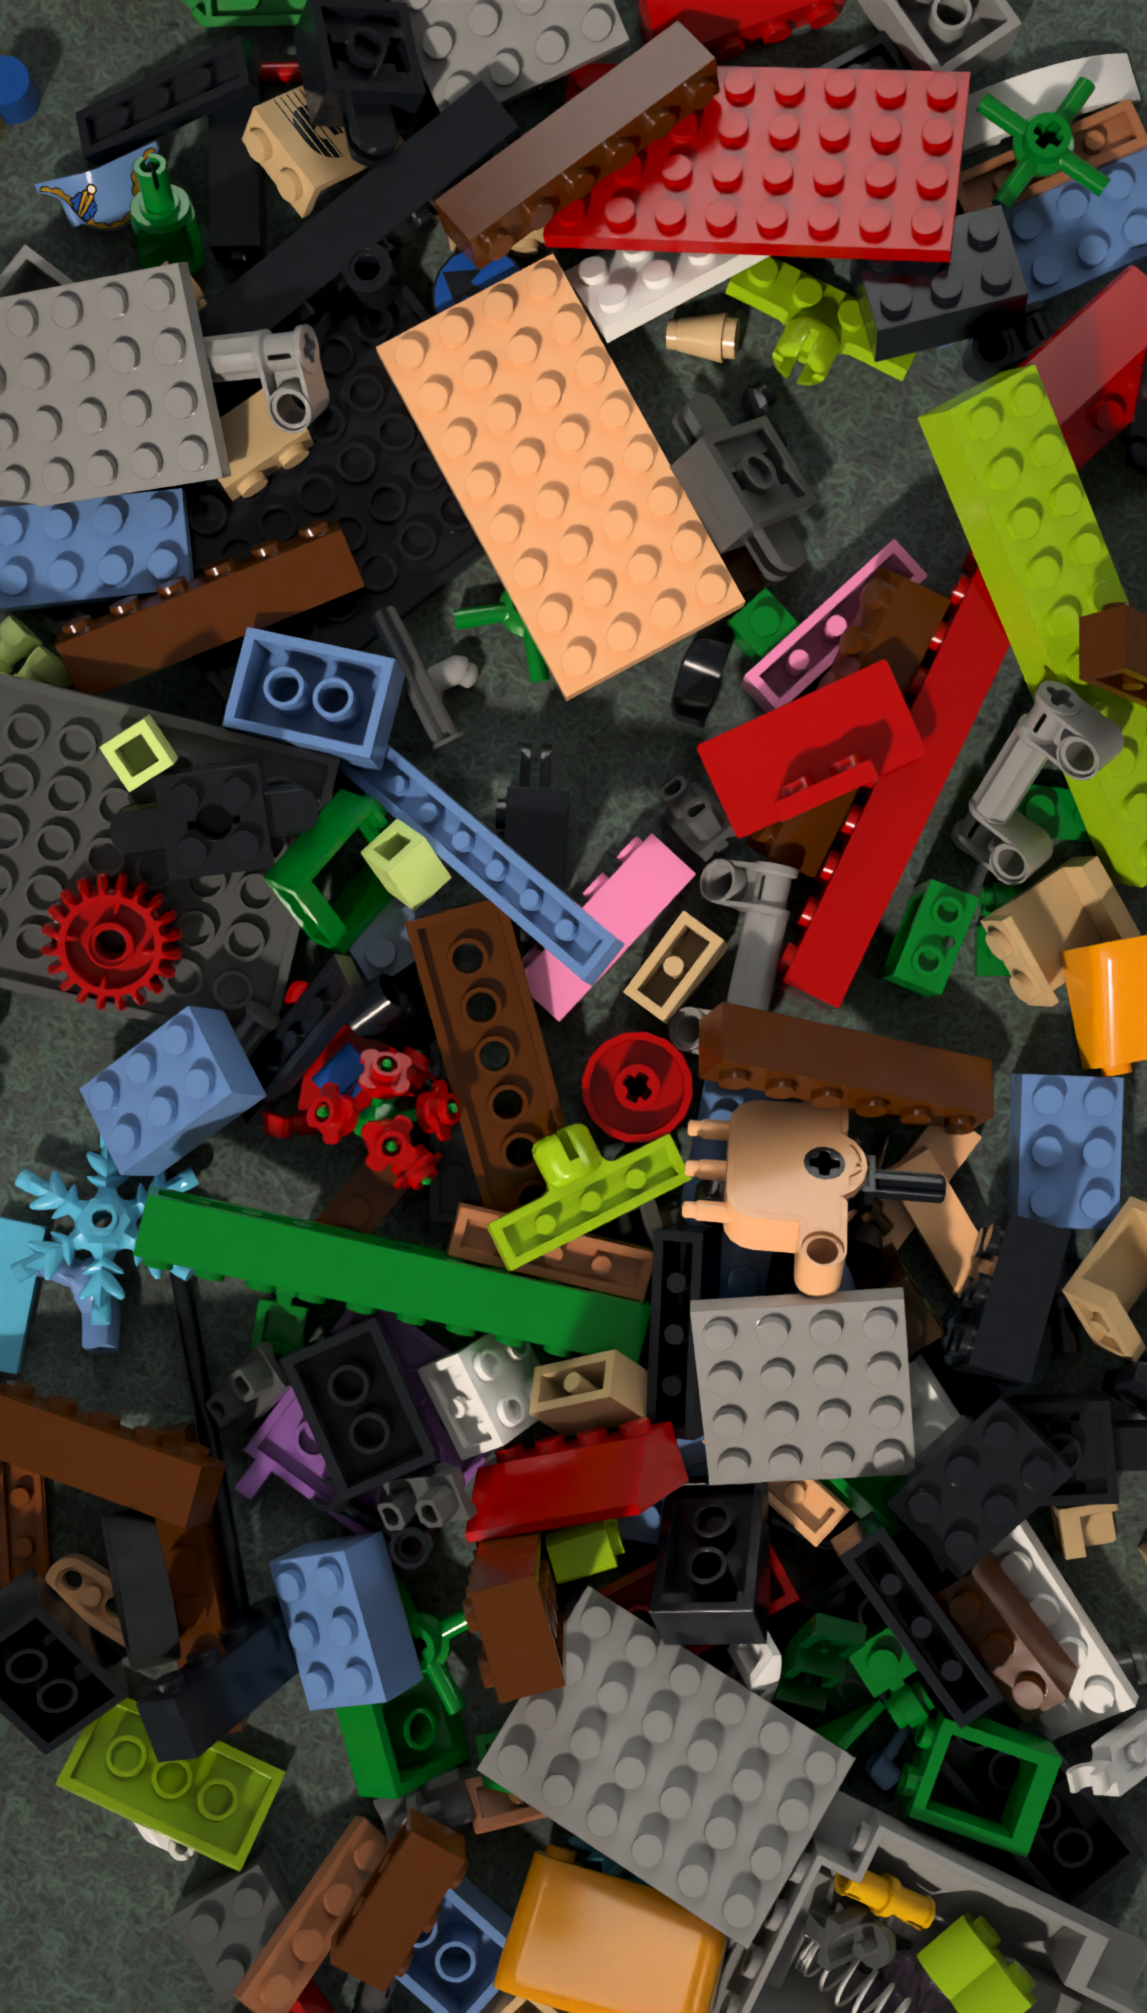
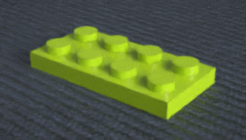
[56,1697,286,1872]

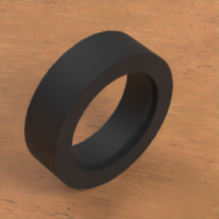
[101,1509,181,1672]

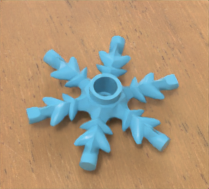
[10,1134,199,1326]

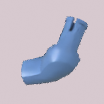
[35,1256,121,1355]

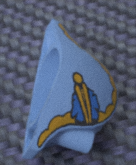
[34,140,160,231]

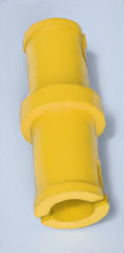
[834,1870,936,1931]

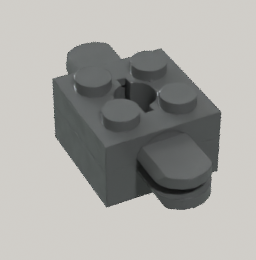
[670,394,817,582]

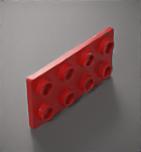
[697,660,927,838]

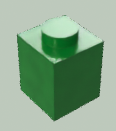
[725,588,800,665]

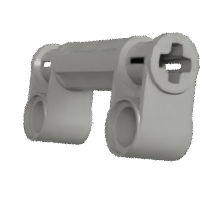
[203,324,329,434]
[951,681,1124,885]
[669,858,799,1055]

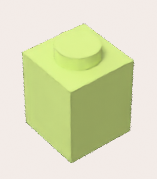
[99,714,179,792]
[360,818,452,911]

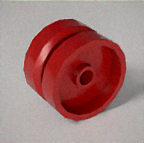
[582,1032,693,1143]

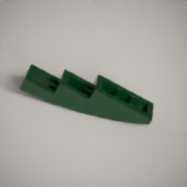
[770,1612,867,1725]

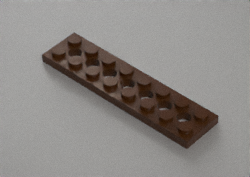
[404,898,596,1235]

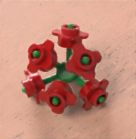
[306,1046,461,1191]

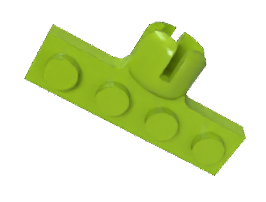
[725,256,917,386]
[485,1123,692,1271]

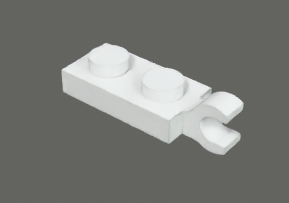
[1066,1709,1147,1797]

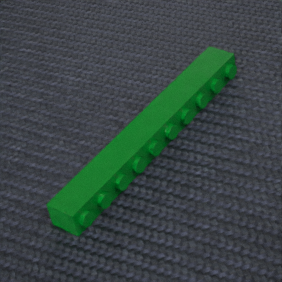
[133,1185,651,1364]

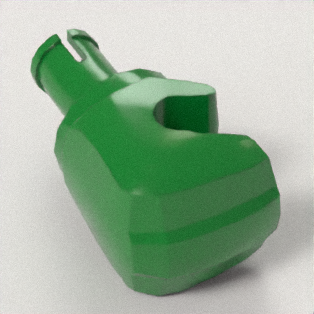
[129,153,205,275]

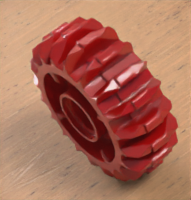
[41,872,183,1011]

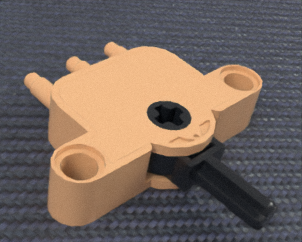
[682,1099,946,1298]

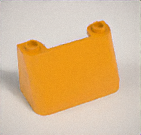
[1060,935,1147,1077]
[493,1843,729,2013]

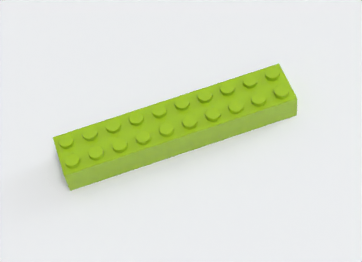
[917,364,1147,888]

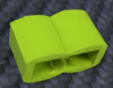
[544,1518,625,1585]
[916,1912,1038,2013]

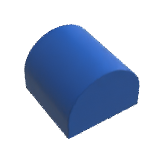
[0,55,40,125]
[311,1041,364,1098]

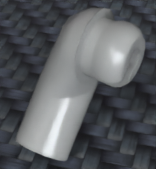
[412,655,479,710]

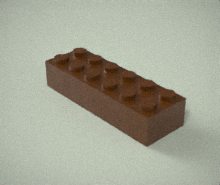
[463,1530,567,1704]

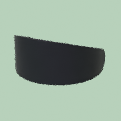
[671,638,730,729]

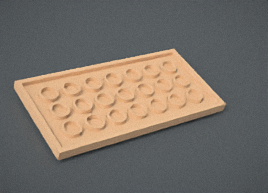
[376,253,745,701]

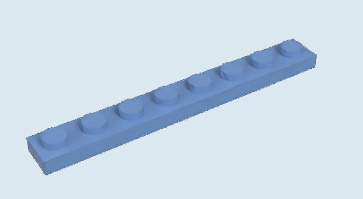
[338,744,625,986]

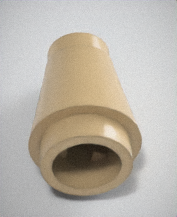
[666,312,740,364]

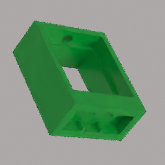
[263,789,394,955]
[877,879,980,998]
[897,1701,1062,1858]

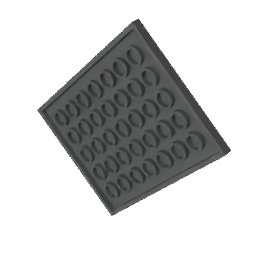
[0,672,340,1047]

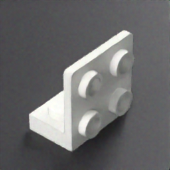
[417,1333,541,1460]

